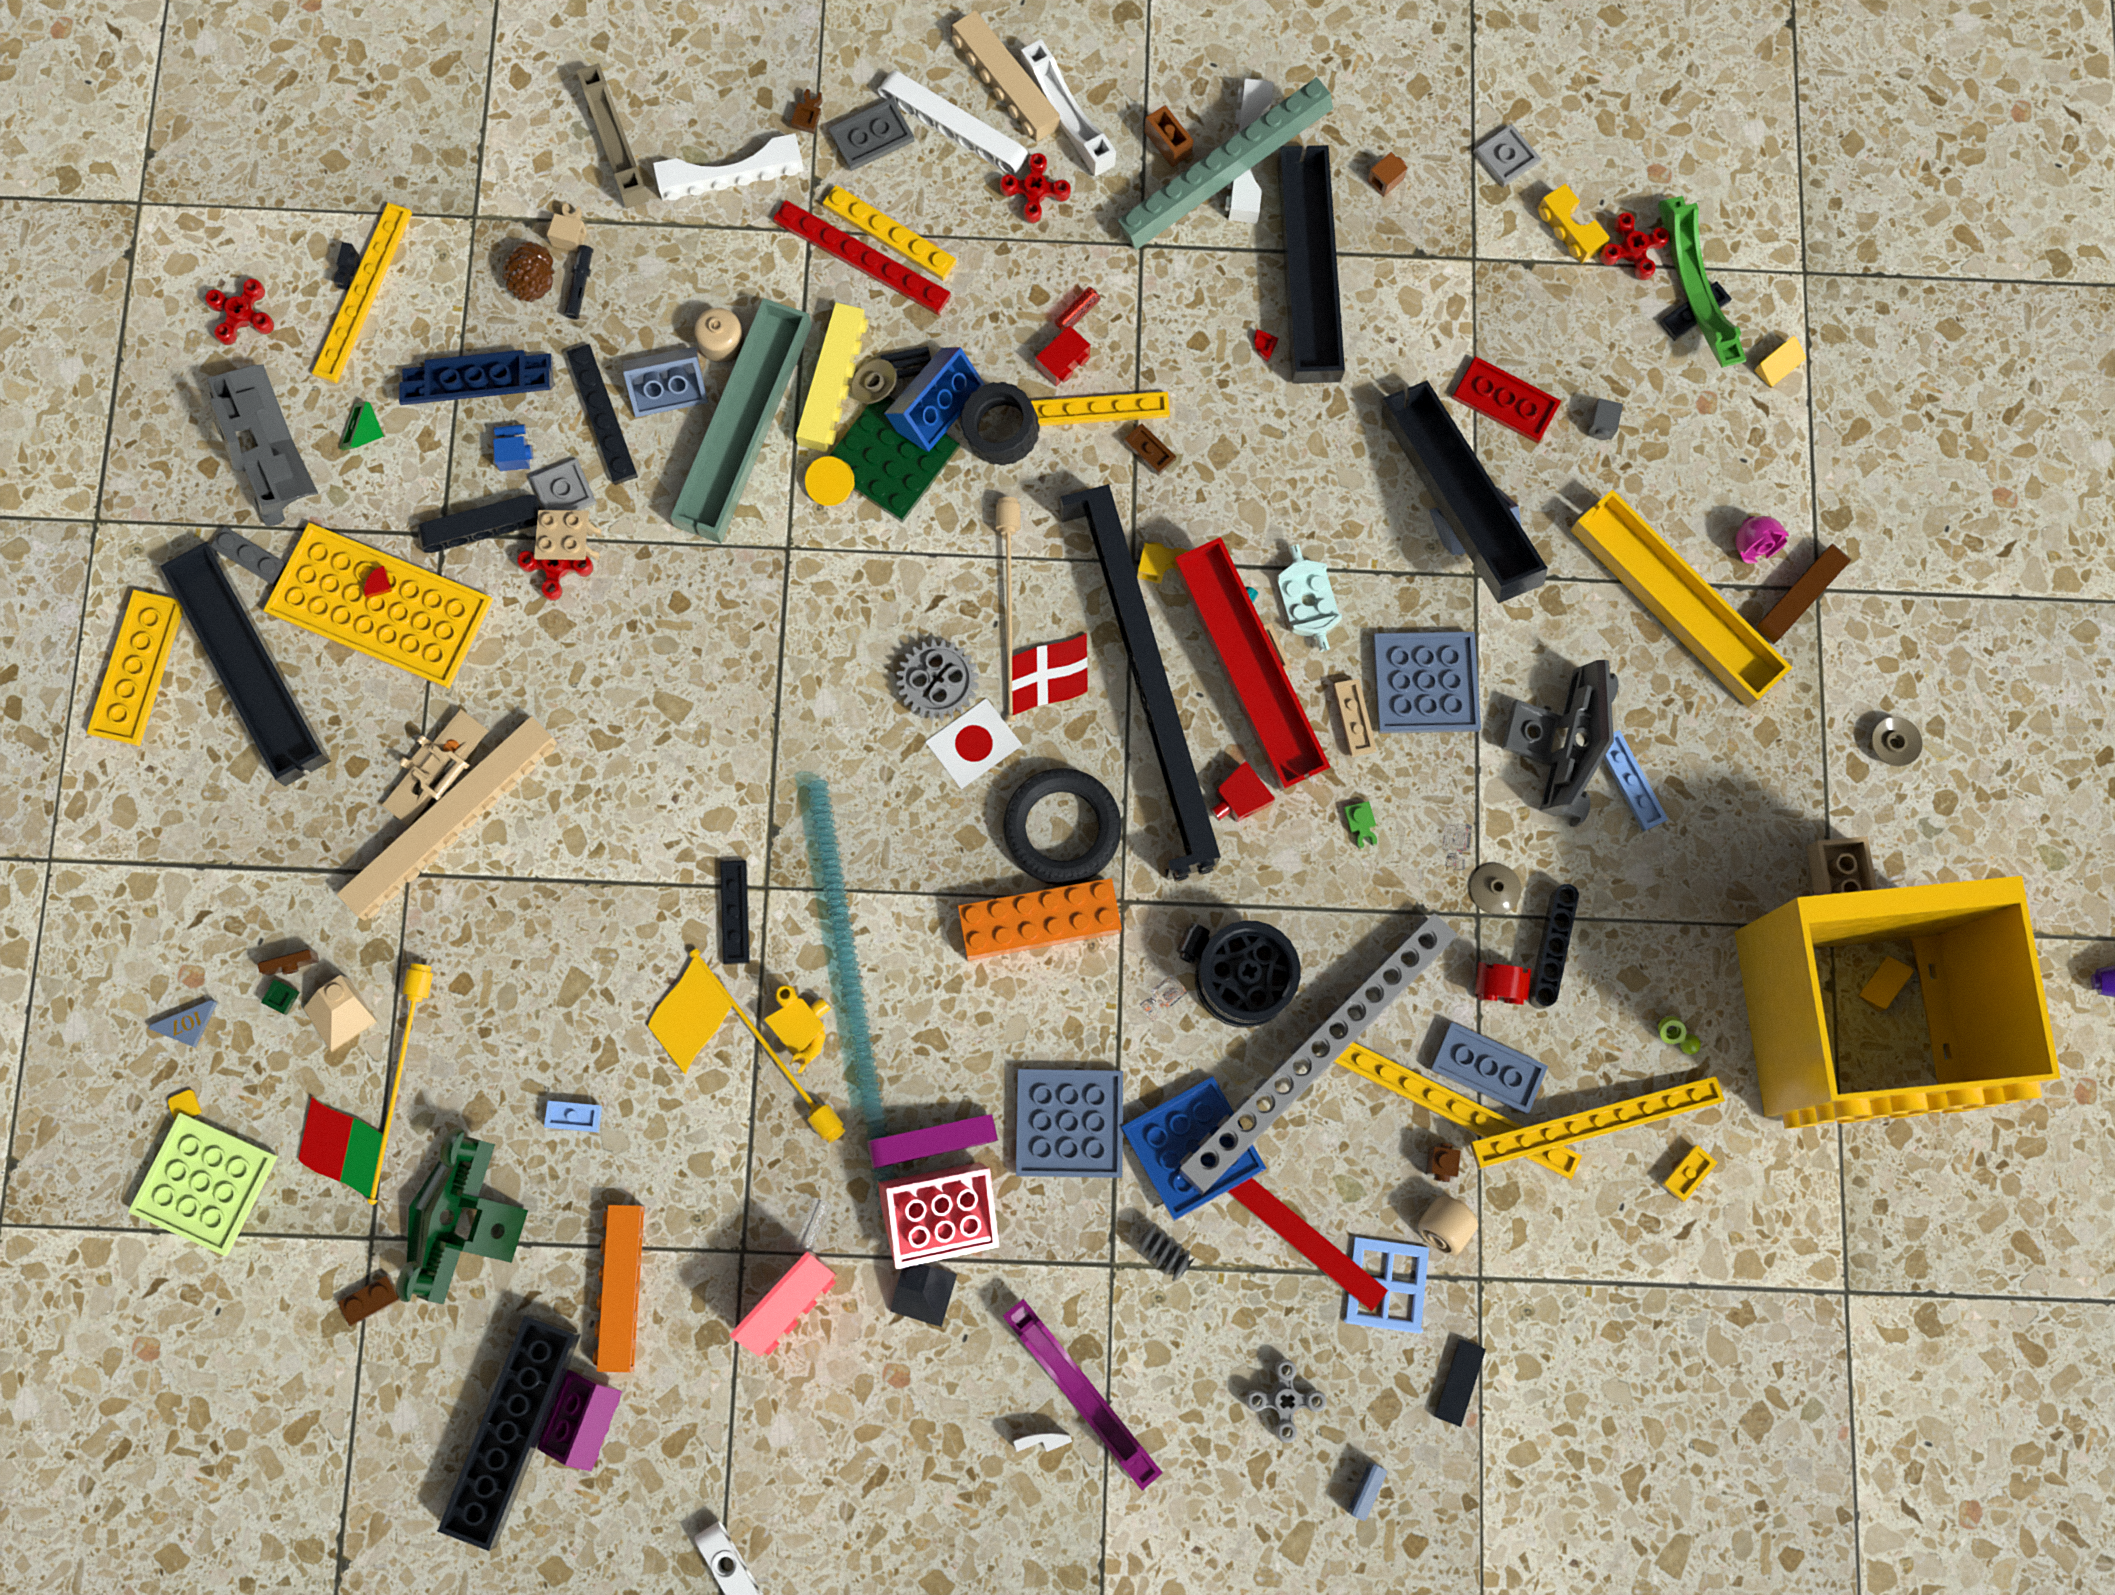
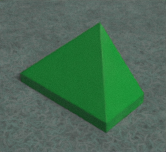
[339,401,384,451]

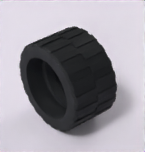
[960,382,1040,466]

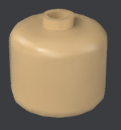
[695,308,744,362]
[1418,1195,1478,1256]

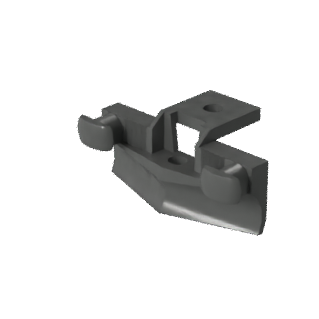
[207,364,318,526]
[1501,659,1619,827]

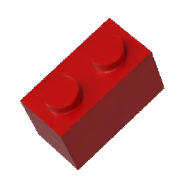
[1035,325,1091,387]

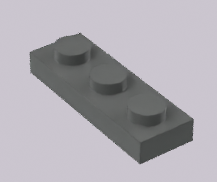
[211,526,287,587]

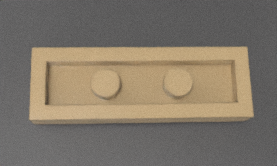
[1333,678,1377,758]

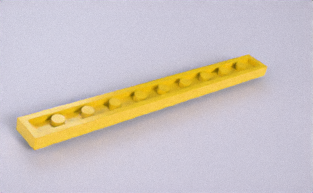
[1333,1042,1582,1180]
[1470,1076,1725,1169]

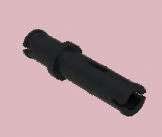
[564,245,594,320]

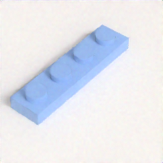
[1603,730,1668,832]

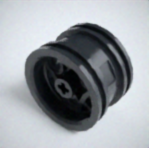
[1195,921,1301,1028]

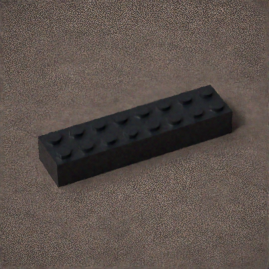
[437,1315,581,1551]

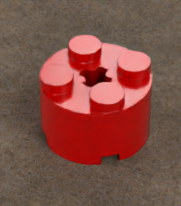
[1475,962,1531,1005]

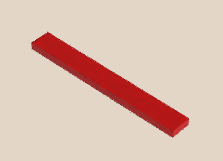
[1227,1178,1389,1312]

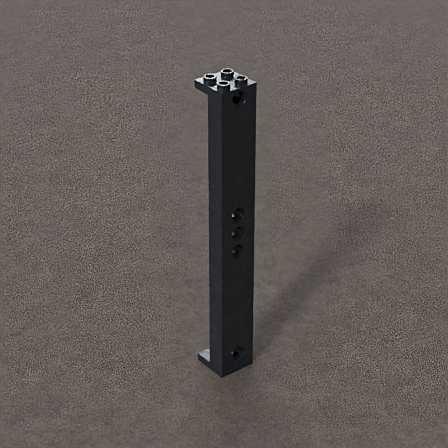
[1059,484,1221,882]

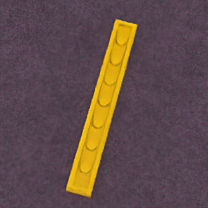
[312,202,412,384]

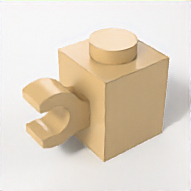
[546,203,587,253]

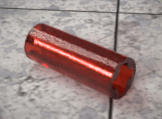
[1054,287,1101,332]

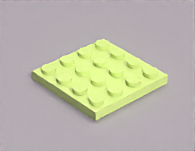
[128,1113,278,1256]

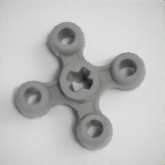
[1245,1359,1327,1443]

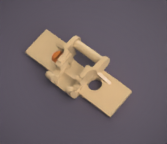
[382,709,489,827]

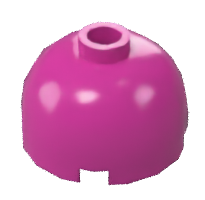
[1736,516,1789,564]

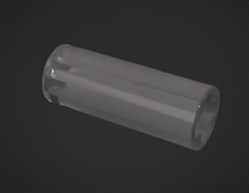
[792,1197,832,1253]

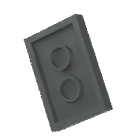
[828,98,915,171]

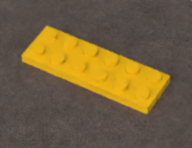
[86,590,184,747]

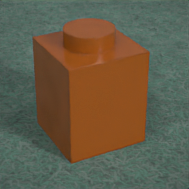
[1367,152,1408,197]

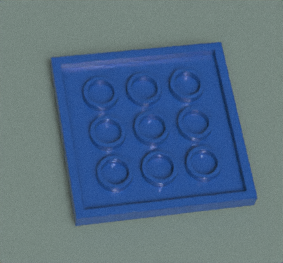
[1121,1076,1267,1222]

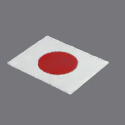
[926,698,1022,789]

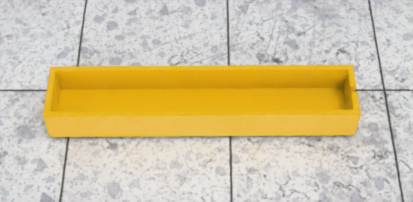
[1570,489,1793,708]

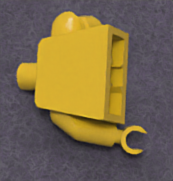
[764,985,831,1073]

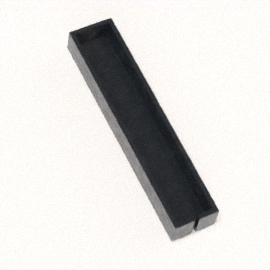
[1277,145,1345,384]
[1381,380,1548,604]
[160,542,331,787]

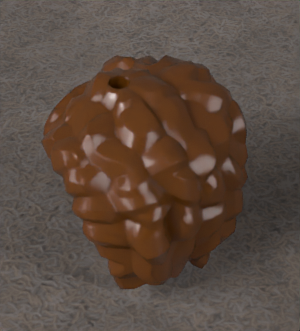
[502,241,555,303]

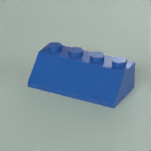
[884,347,985,451]

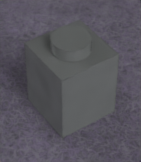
[1587,398,1623,440]

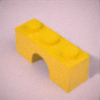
[1537,183,1610,264]
[1137,542,1188,584]

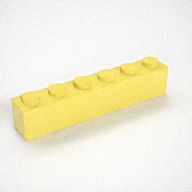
[796,302,868,453]

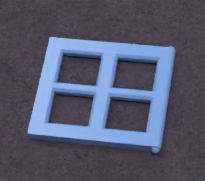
[1343,1237,1429,1334]

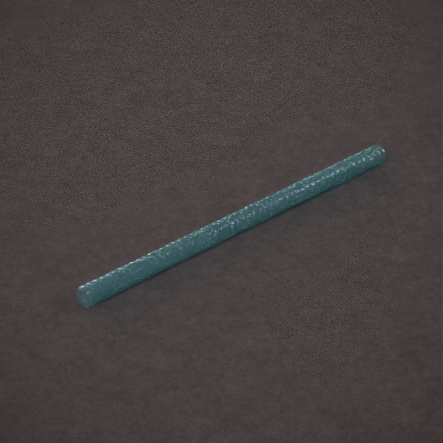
[806,780,896,1215]

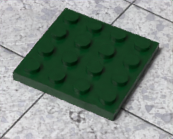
[829,395,960,523]

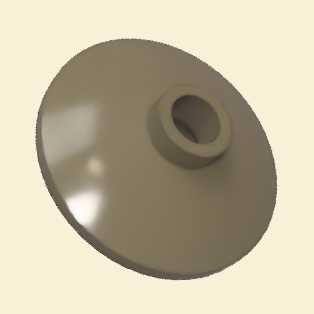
[851,359,897,404]
[1871,717,1923,767]
[1470,863,1521,914]

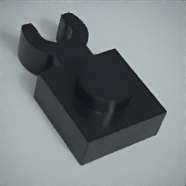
[333,242,360,290]

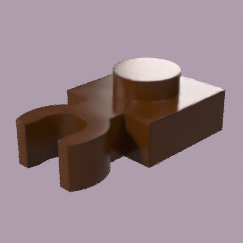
[791,89,823,134]

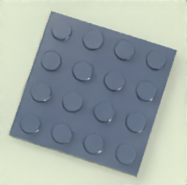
[1373,632,1481,734]
[1016,1069,1123,1178]

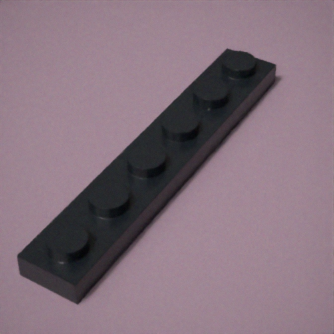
[566,344,638,485]

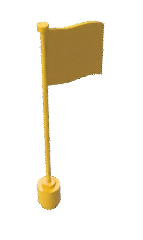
[648,948,846,1144]

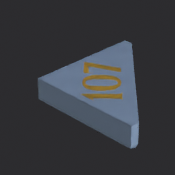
[148,1000,217,1048]

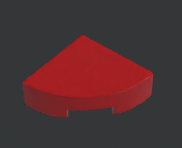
[1254,329,1279,362]
[364,566,392,598]

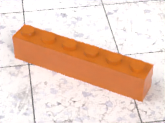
[593,1205,645,1373]

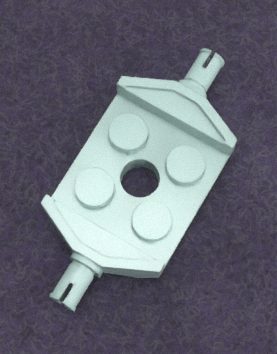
[1277,544,1342,652]

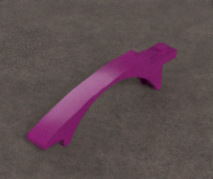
[1003,1298,1163,1491]

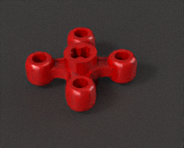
[999,153,1071,224]
[1600,212,1670,281]
[205,278,275,346]
[517,550,594,601]

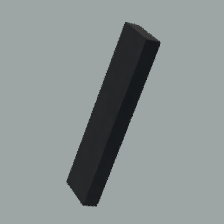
[720,860,750,965]

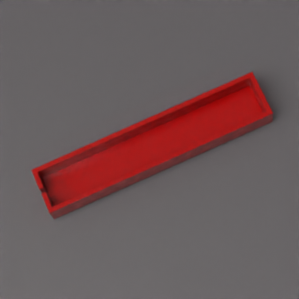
[1172,537,1331,792]

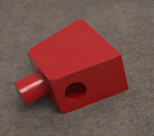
[1210,761,1275,822]

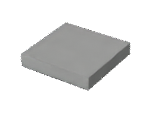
[1473,123,1541,188]
[531,458,597,511]

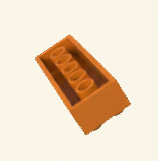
[958,878,1122,961]

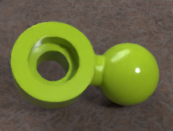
[1658,1016,1701,1055]

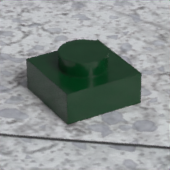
[261,979,300,1015]

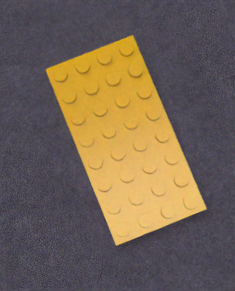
[263,523,493,689]

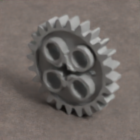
[896,639,979,721]

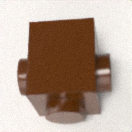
[1426,1143,1461,1182]

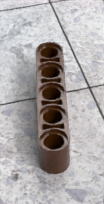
[1754,543,1852,645]

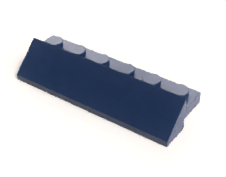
[399,350,555,406]

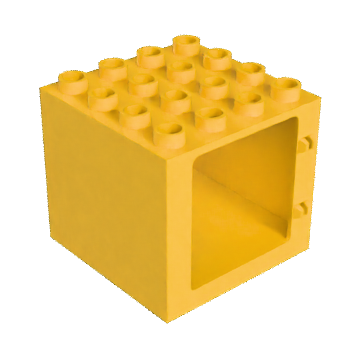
[1735,876,2061,1129]

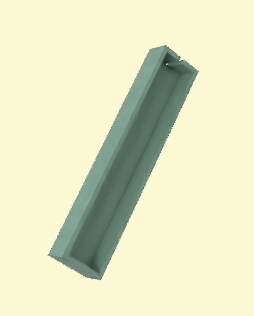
[670,298,812,544]

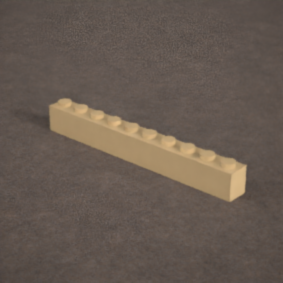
[336,716,557,921]

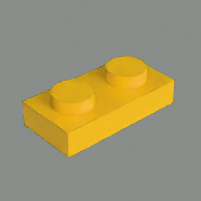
[1661,1144,1718,1202]

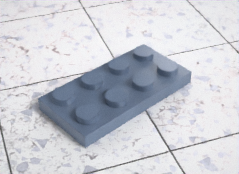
[1430,1022,1548,1115]

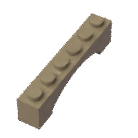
[576,63,649,209]

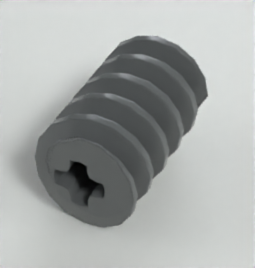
[1137,1223,1195,1282]

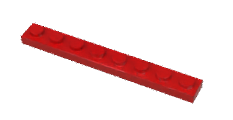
[773,200,951,316]

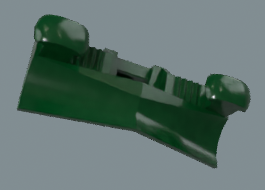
[396,1127,528,1305]

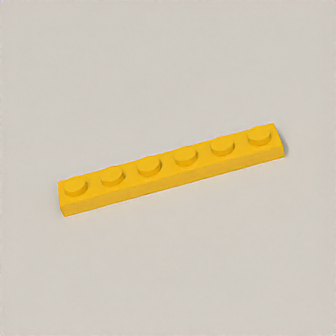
[823,185,956,281]

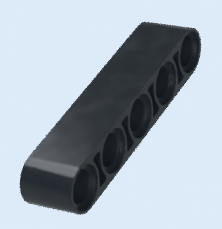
[417,495,540,553]
[1529,884,1579,1010]

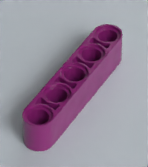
[867,1114,998,1169]

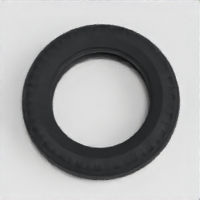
[1003,768,1122,885]

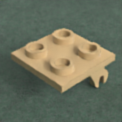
[534,510,602,560]

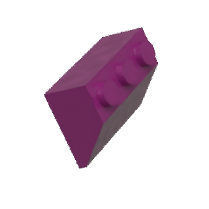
[537,1370,622,1472]

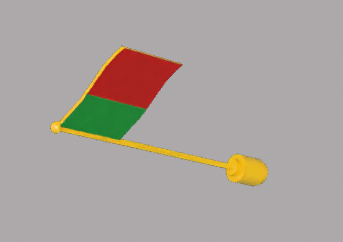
[298,963,433,1205]

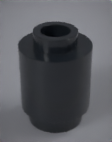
[1176,923,1210,964]

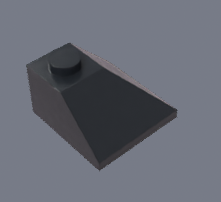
[890,1264,957,1327]

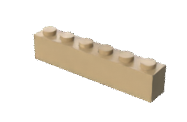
[952,10,1060,142]

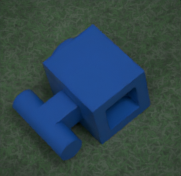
[493,424,533,472]

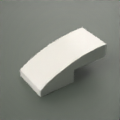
[1013,1432,1072,1452]

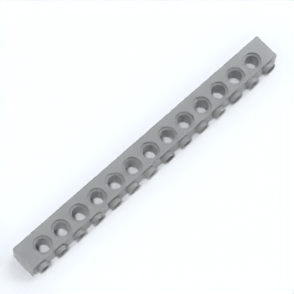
[1179,913,1457,1195]

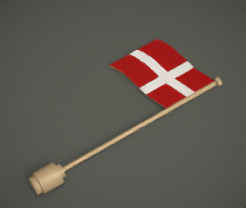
[996,497,1088,722]

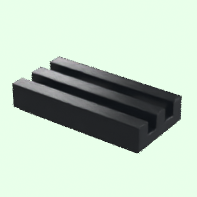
[880,347,931,379]

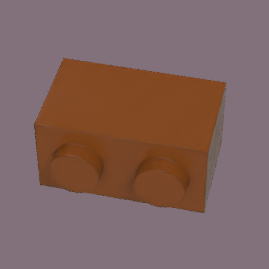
[1144,105,1194,168]

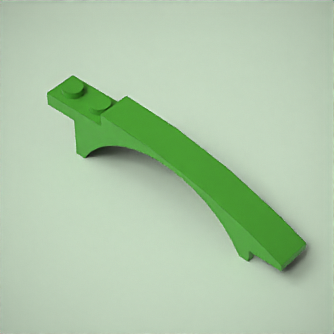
[1658,196,1746,368]

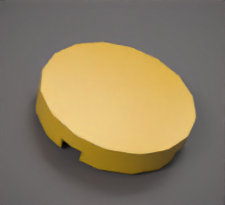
[805,456,855,506]

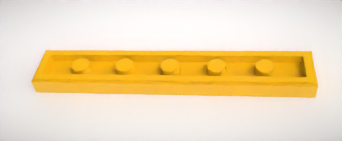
[1022,391,1170,426]

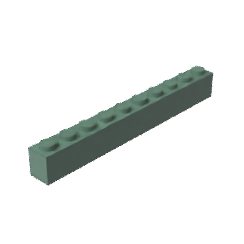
[1118,77,1333,250]

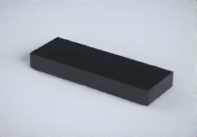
[1659,281,1732,341]
[1434,1339,1486,1427]

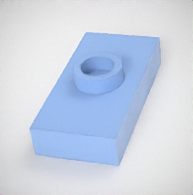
[544,1101,602,1133]

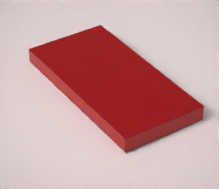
[1451,356,1562,444]

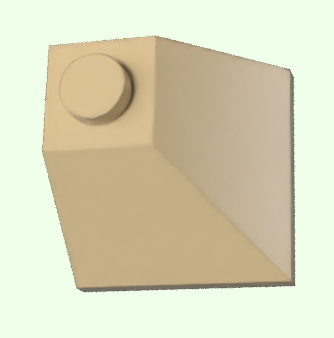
[303,975,377,1052]

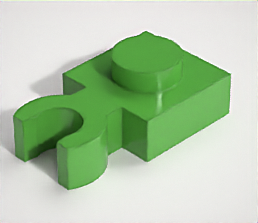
[1343,801,1377,849]

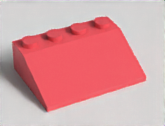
[878,1162,999,1269]
[729,1251,837,1357]

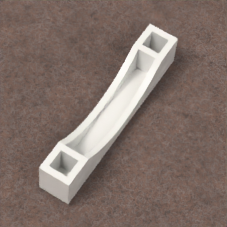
[1021,39,1116,177]
[1225,79,1274,224]
[653,133,804,200]

